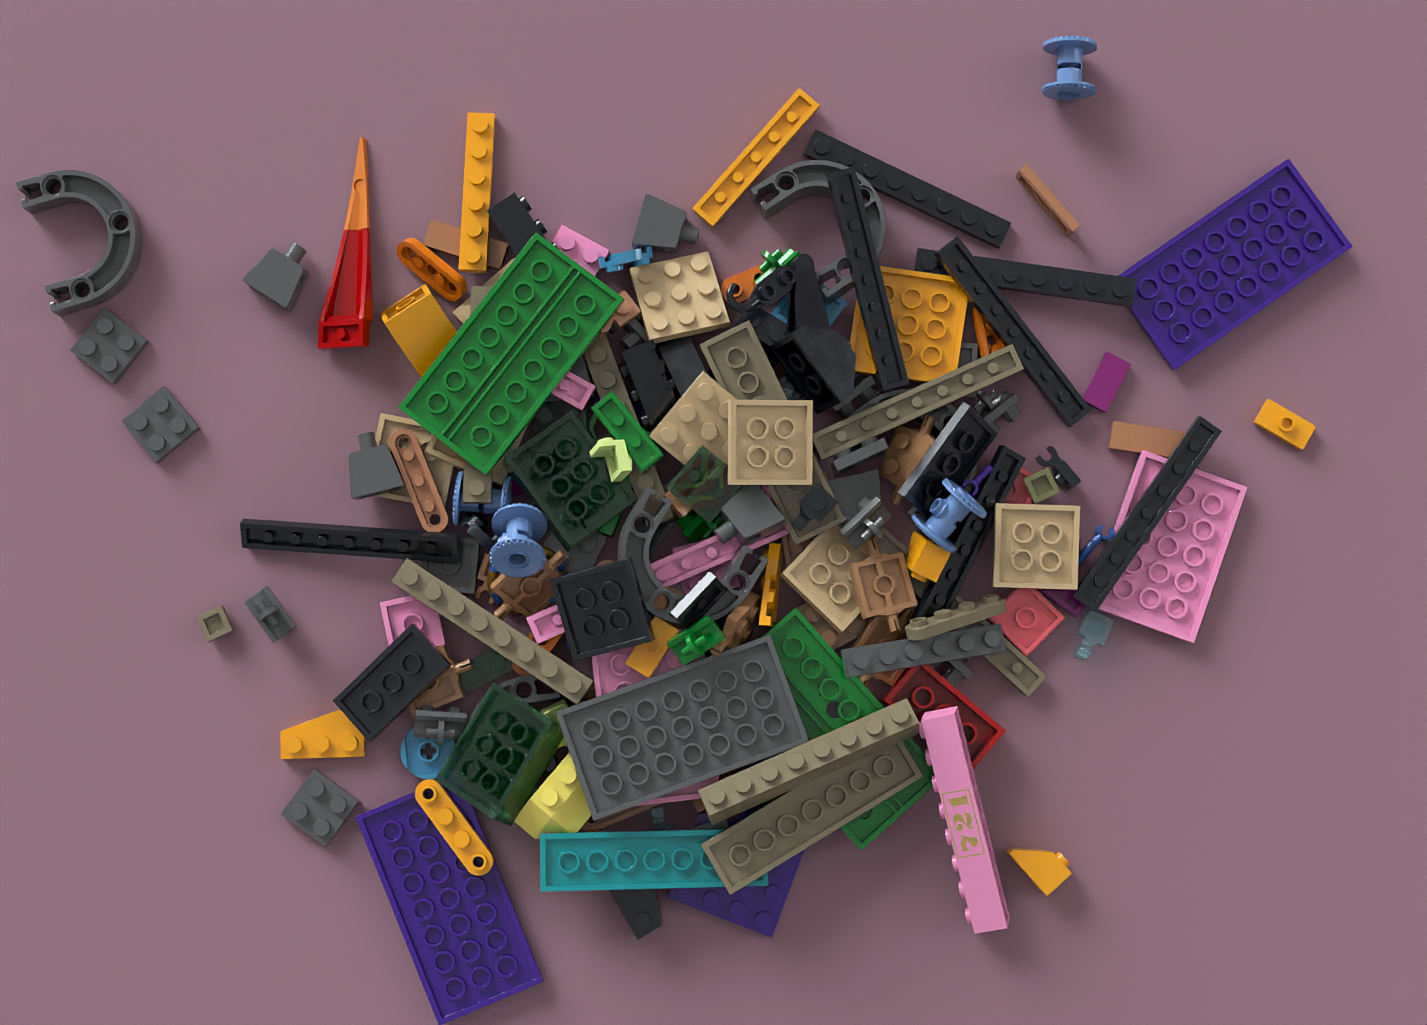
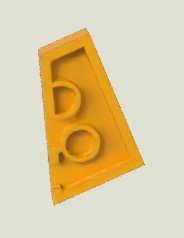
[758,543,783,628]
[280,709,366,759]

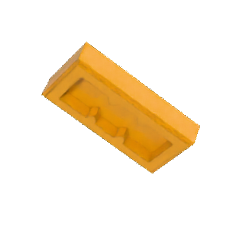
[1253,398,1316,451]
[625,615,679,678]

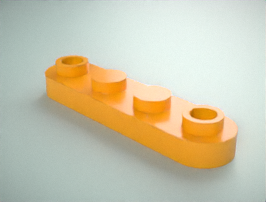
[415,779,494,876]

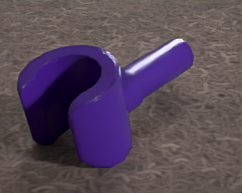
[960,464,994,496]

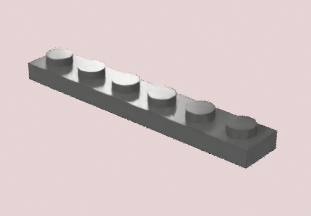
[841,623,1006,678]

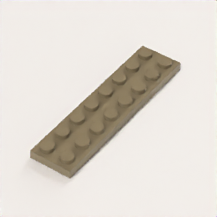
[700,320,846,545]
[700,741,923,895]

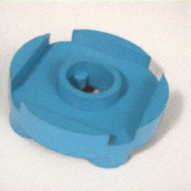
[598,246,654,273]
[400,728,457,779]

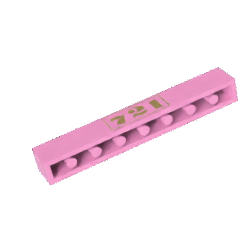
[919,706,1010,934]

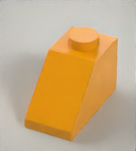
[906,531,951,583]
[1006,848,1072,896]

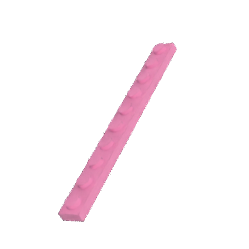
[526,508,790,644]

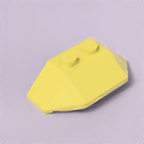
[514,752,591,839]

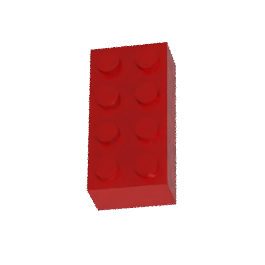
[882,665,1006,770]

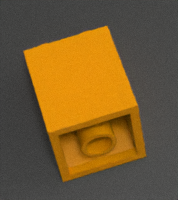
[380,284,457,377]

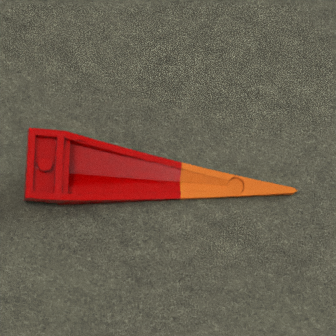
[318,137,373,350]

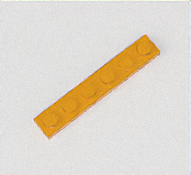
[692,88,820,228]
[459,112,496,273]

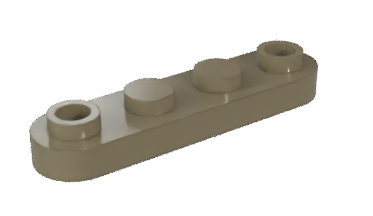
[905,593,1007,640]

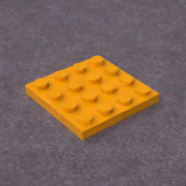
[850,266,968,383]

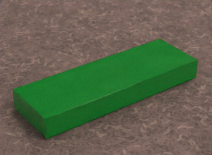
[591,391,665,473]

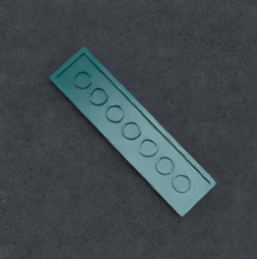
[540,829,768,892]

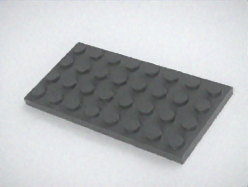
[556,635,809,821]

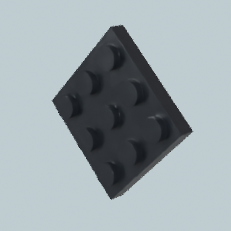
[550,557,655,661]

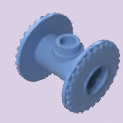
[1042,36,1098,100]
[453,471,512,526]
[912,478,987,553]
[489,503,547,578]

